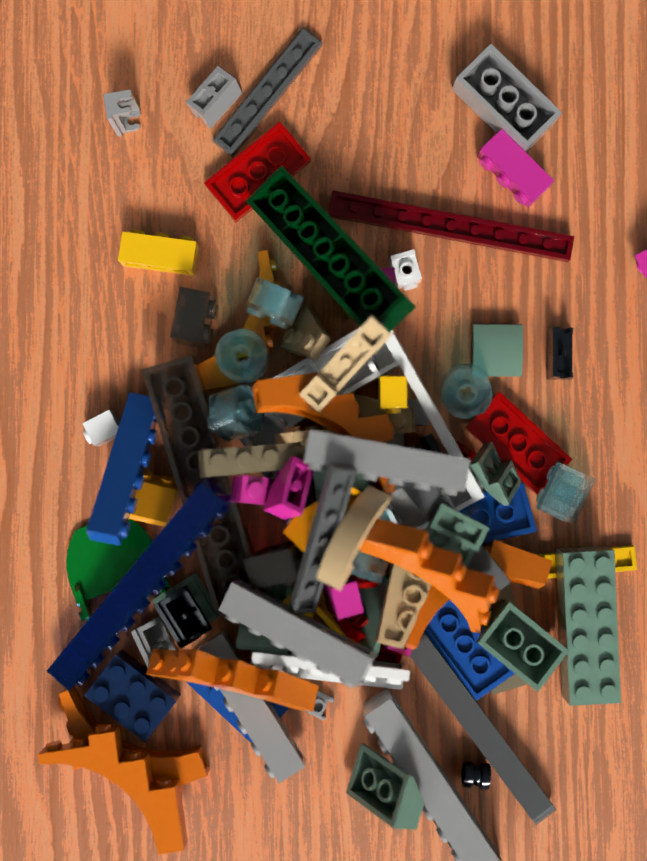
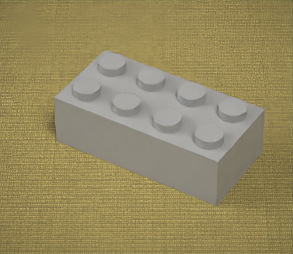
[452,44,562,152]

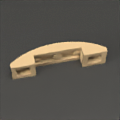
[299,316,392,412]
[317,486,392,591]

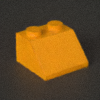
[129,470,183,527]

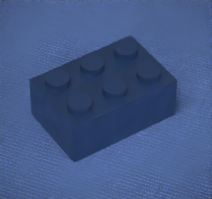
[84,649,181,743]

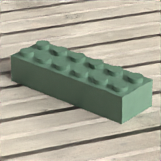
[555,545,621,706]

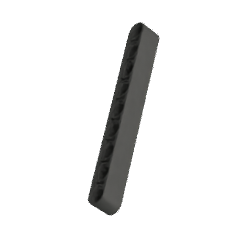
[410,632,556,825]

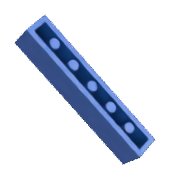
[86,392,164,546]

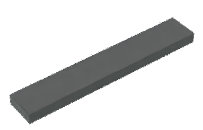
[213,28,322,157]
[288,463,357,613]
[401,482,511,590]

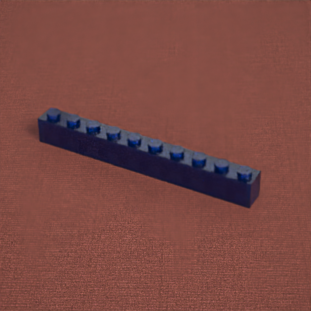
[47,478,232,691]

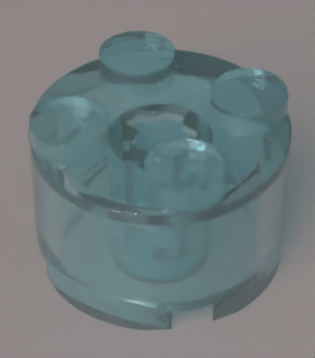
[245,277,304,329]
[215,329,269,383]
[441,364,493,419]
[207,384,265,442]

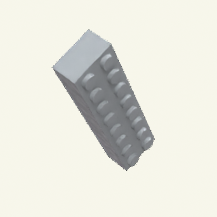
[362,688,503,861]

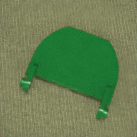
[66,519,171,622]

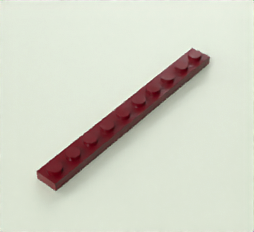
[328,190,575,262]

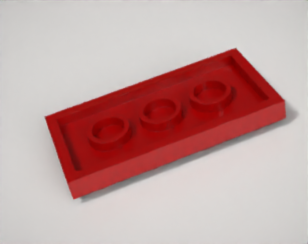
[204,122,311,223]
[465,391,573,496]

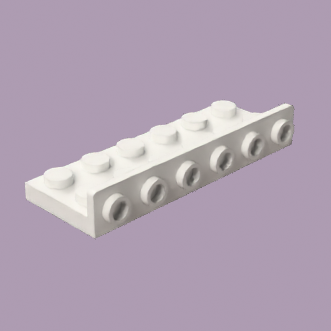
[251,650,410,690]

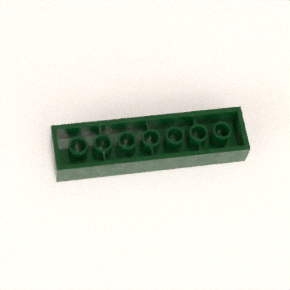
[246,165,416,332]

